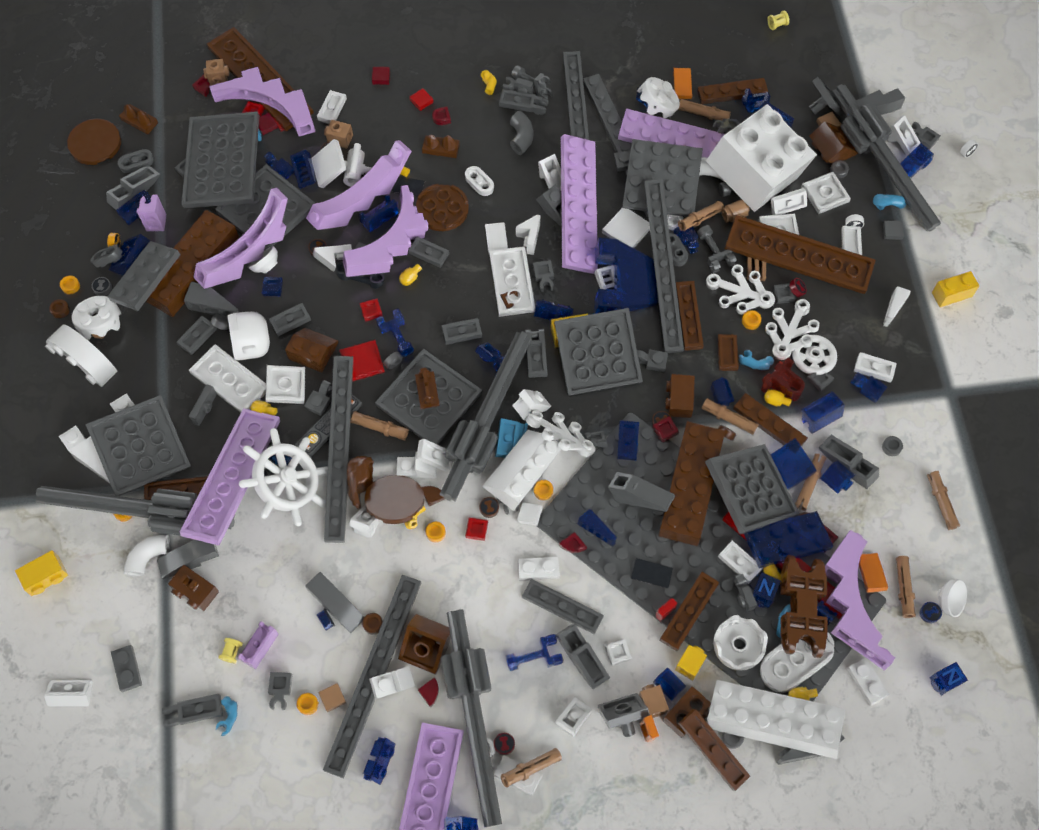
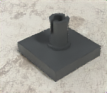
[809,77,845,117]
[598,693,650,737]

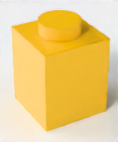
[675,645,707,681]

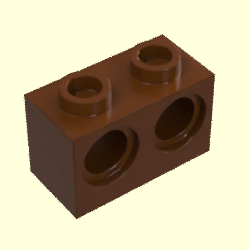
[663,686,711,738]

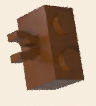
[168,564,219,611]

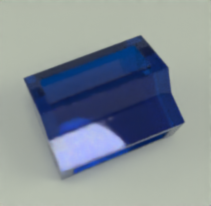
[711,377,735,406]
[653,667,686,701]

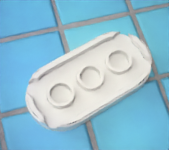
[760,633,834,693]

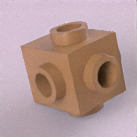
[203,59,229,86]

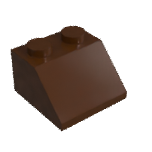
[809,122,858,163]
[285,328,339,373]
[398,614,451,675]

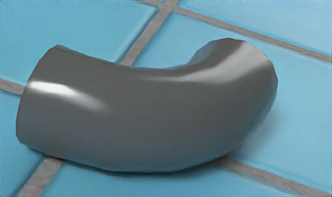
[510,111,534,155]

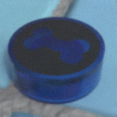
[919,602,942,624]

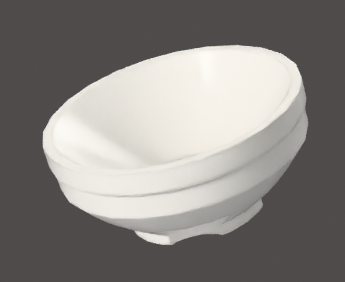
[248,246,278,273]
[937,579,967,617]

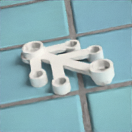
[706,264,775,315]
[765,299,819,360]
[526,410,595,457]

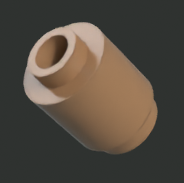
[722,200,750,222]

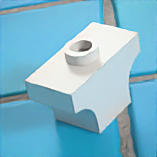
[512,389,551,420]

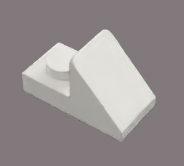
[888,115,921,155]
[538,154,561,191]
[516,215,540,255]
[313,244,352,272]
[397,452,437,478]
[349,505,380,538]
[369,666,415,699]
[555,698,592,737]

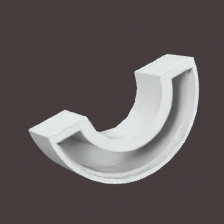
[45,324,117,387]

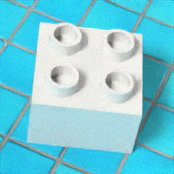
[706,104,817,212]

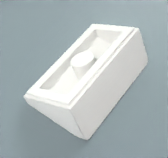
[44,680,92,706]

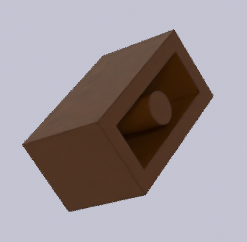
[665,374,695,418]

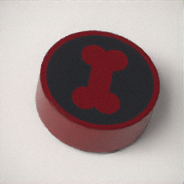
[789,278,807,297]
[494,733,515,755]

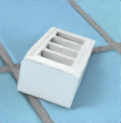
[594,265,625,304]
[883,286,911,327]

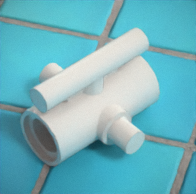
[343,143,372,187]

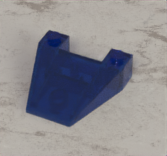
[595,238,659,314]

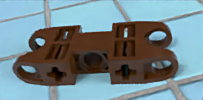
[781,555,828,658]

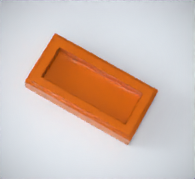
[673,68,692,99]
[859,553,888,593]
[639,715,659,742]

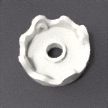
[637,77,680,118]
[72,296,121,340]
[713,615,768,670]

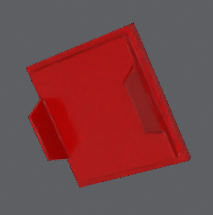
[340,340,385,381]

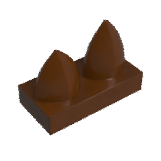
[119,104,158,135]
[422,134,460,158]

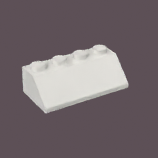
[482,430,561,511]

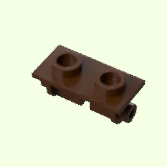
[415,368,440,409]

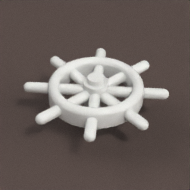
[239,428,328,527]

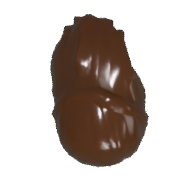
[347,456,374,510]

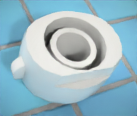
[227,312,270,360]

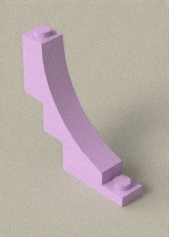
[306,140,412,230]
[825,530,896,671]

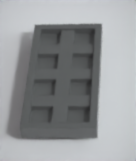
[107,241,181,311]

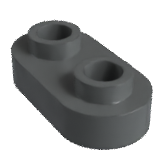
[118,149,154,173]
[669,233,688,266]
[90,245,122,267]

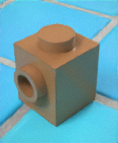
[324,120,353,149]
[639,684,669,718]

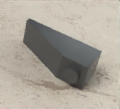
[184,282,239,317]

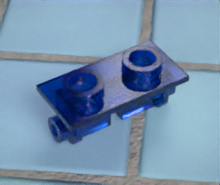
[534,299,574,320]
[362,737,396,785]

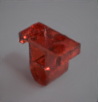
[761,357,805,401]

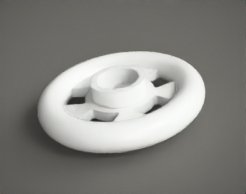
[792,335,837,375]

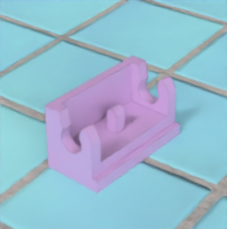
[137,195,166,231]
[237,621,278,669]

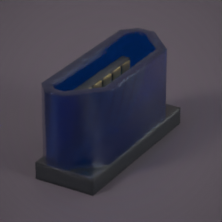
[316,608,335,631]

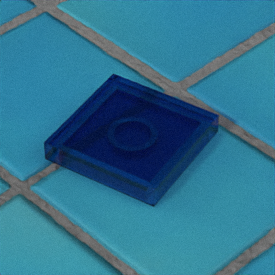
[770,438,818,490]

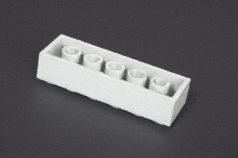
[707,680,846,759]

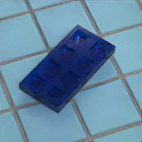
[744,511,833,569]

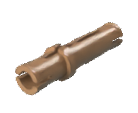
[678,99,731,121]
[678,201,724,231]
[701,398,759,435]
[351,411,409,441]
[795,454,826,511]
[927,471,960,530]
[896,556,916,618]
[501,748,562,788]

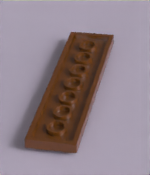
[207,27,314,131]
[725,215,876,294]

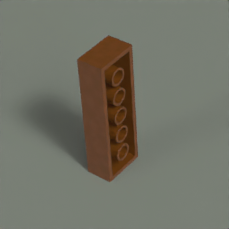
[146,210,239,317]
[659,421,725,546]

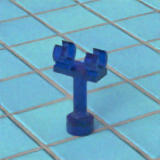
[375,308,414,357]
[506,634,564,672]

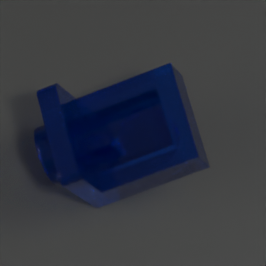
[742,88,771,113]
[444,816,478,830]

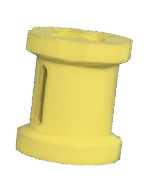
[768,10,789,30]
[218,638,243,664]

